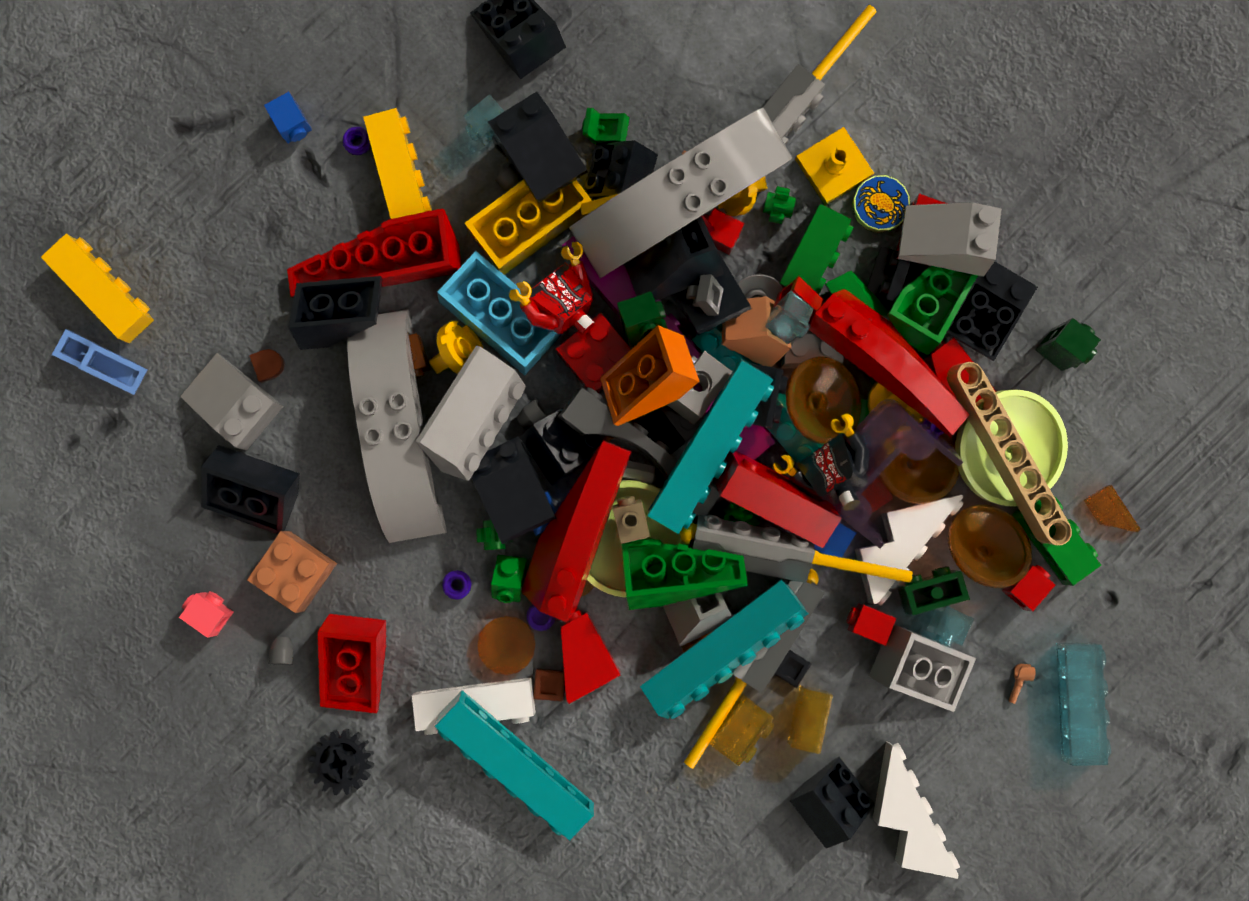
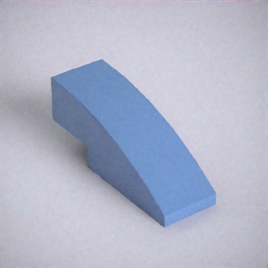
[52,329,148,395]

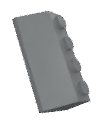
[416,345,526,481]

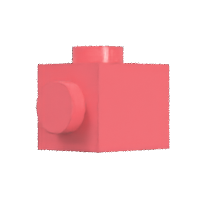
[179,591,234,638]

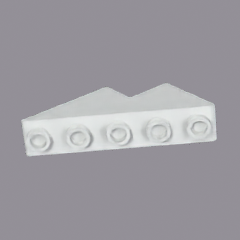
[855,495,964,606]
[873,741,960,879]

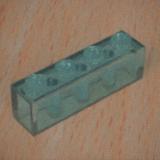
[1056,642,1111,766]

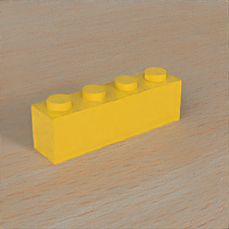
[363,108,432,219]
[41,234,154,343]

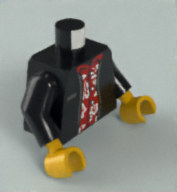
[773,414,870,511]

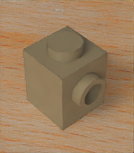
[612,496,650,544]

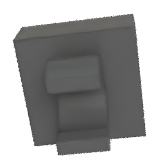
[686,274,723,316]

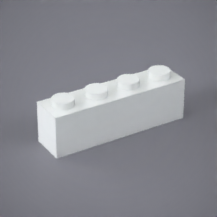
[412,677,536,735]

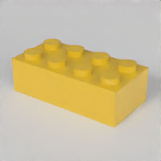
[465,180,592,275]

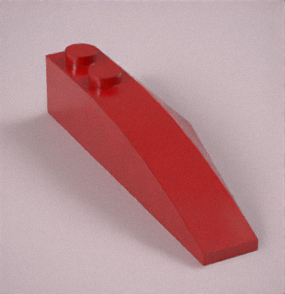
[287,208,462,298]
[809,289,970,437]
[521,441,631,622]

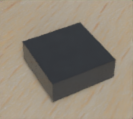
[775,650,812,689]

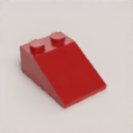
[318,614,386,713]

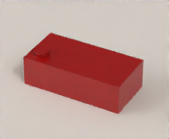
[713,451,842,548]

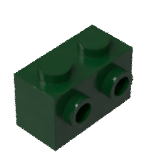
[617,292,668,350]
[1035,318,1101,371]
[897,566,970,615]

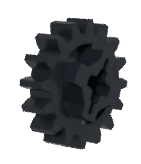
[308,729,374,796]

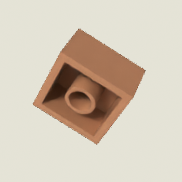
[247,531,337,613]

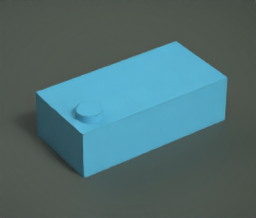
[437,251,562,375]

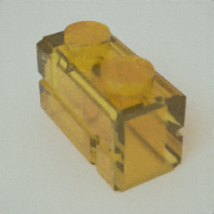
[787,685,833,754]
[710,694,774,766]

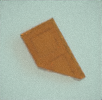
[1084,485,1141,532]

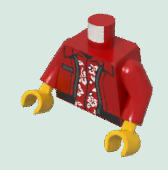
[509,242,595,335]

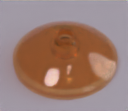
[786,356,861,445]
[875,423,960,504]
[948,505,1032,588]

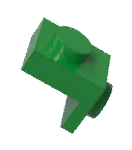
[582,108,630,145]
[491,554,526,603]

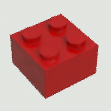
[556,313,630,394]

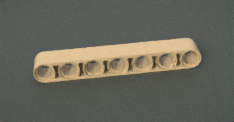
[947,362,1072,545]

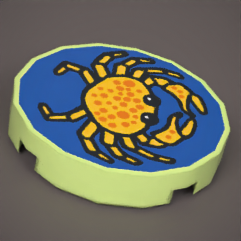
[852,175,910,233]

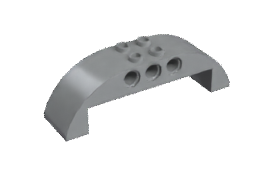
[569,108,792,278]
[347,309,447,543]

